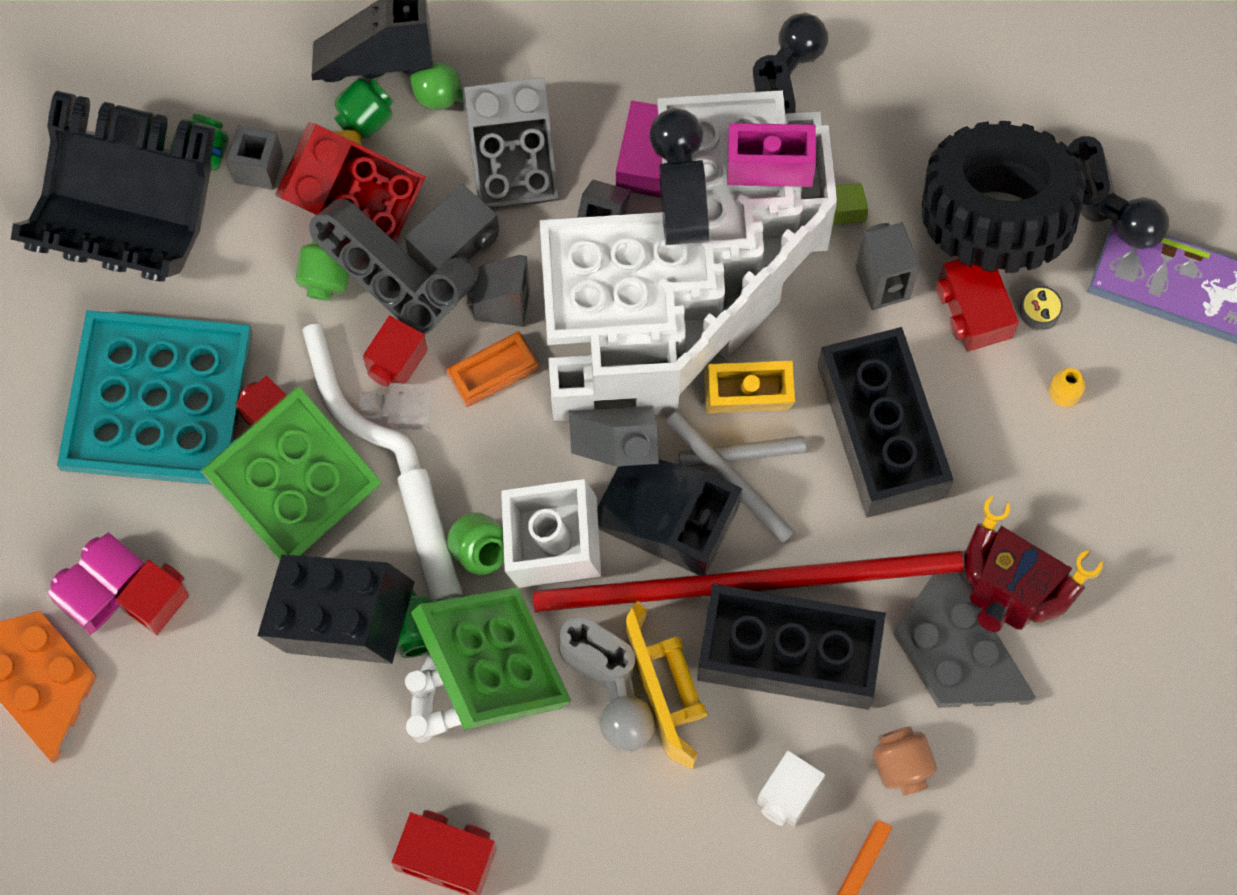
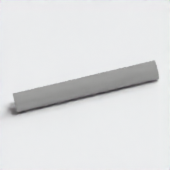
[679,436,806,467]

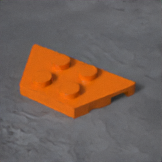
[0,611,97,763]

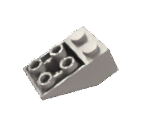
[462,78,559,207]

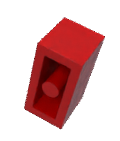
[936,259,1019,352]
[391,810,497,895]

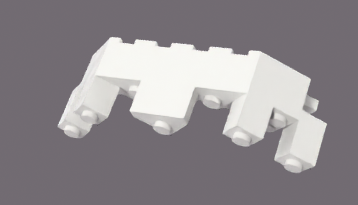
[539,90,837,422]

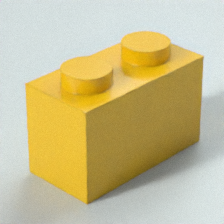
[704,361,795,414]

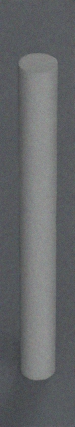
[666,411,795,544]

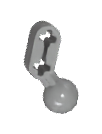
[560,617,656,751]

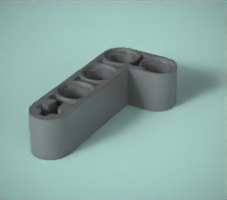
[309,199,475,334]

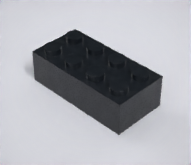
[818,327,954,518]
[697,584,886,710]

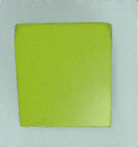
[833,183,868,225]

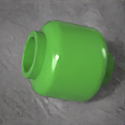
[295,239,350,301]
[447,512,504,575]

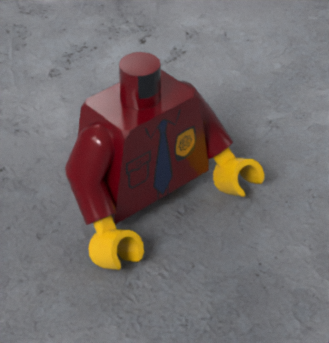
[964,495,1103,633]

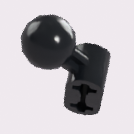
[753,12,828,114]
[649,108,709,246]
[1069,136,1169,250]

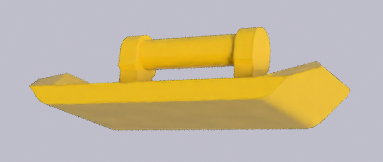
[626,601,708,769]

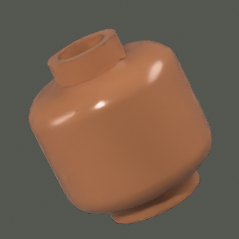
[873,726,937,795]

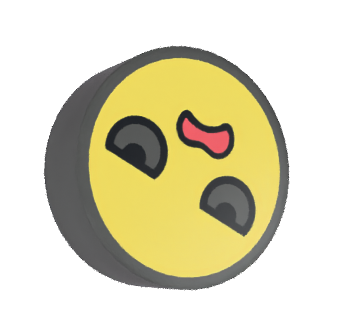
[1019,286,1063,330]

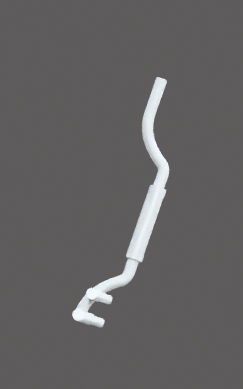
[302,323,463,743]

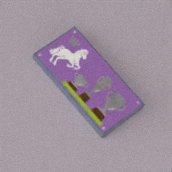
[1087,221,1237,344]

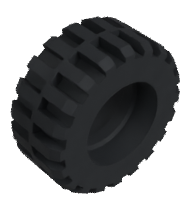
[922,121,1086,273]

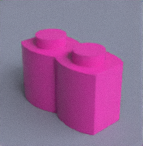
[47,532,145,635]

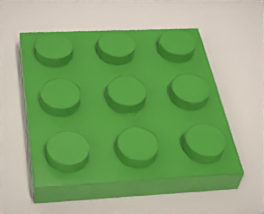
[200,386,382,561]
[411,587,571,730]

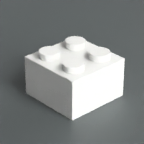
[501,479,601,588]

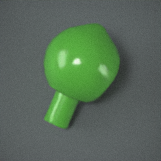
[410,61,464,110]

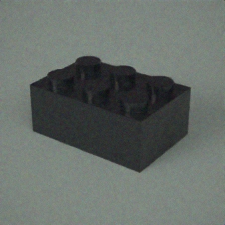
[257,554,415,664]

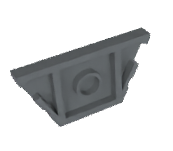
[894,572,1036,708]

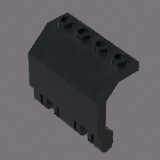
[10,90,215,282]

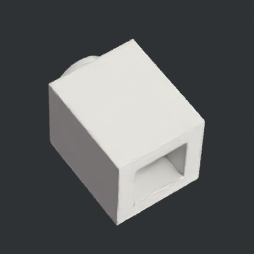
[757,750,825,827]

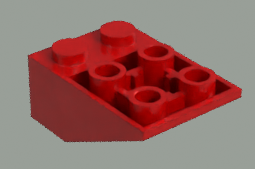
[275,122,426,243]

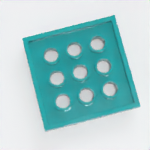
[57,310,252,485]

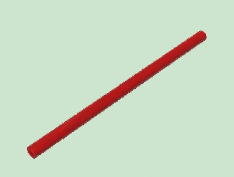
[533,551,964,612]

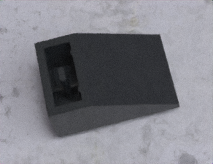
[311,0,433,82]
[597,459,743,575]

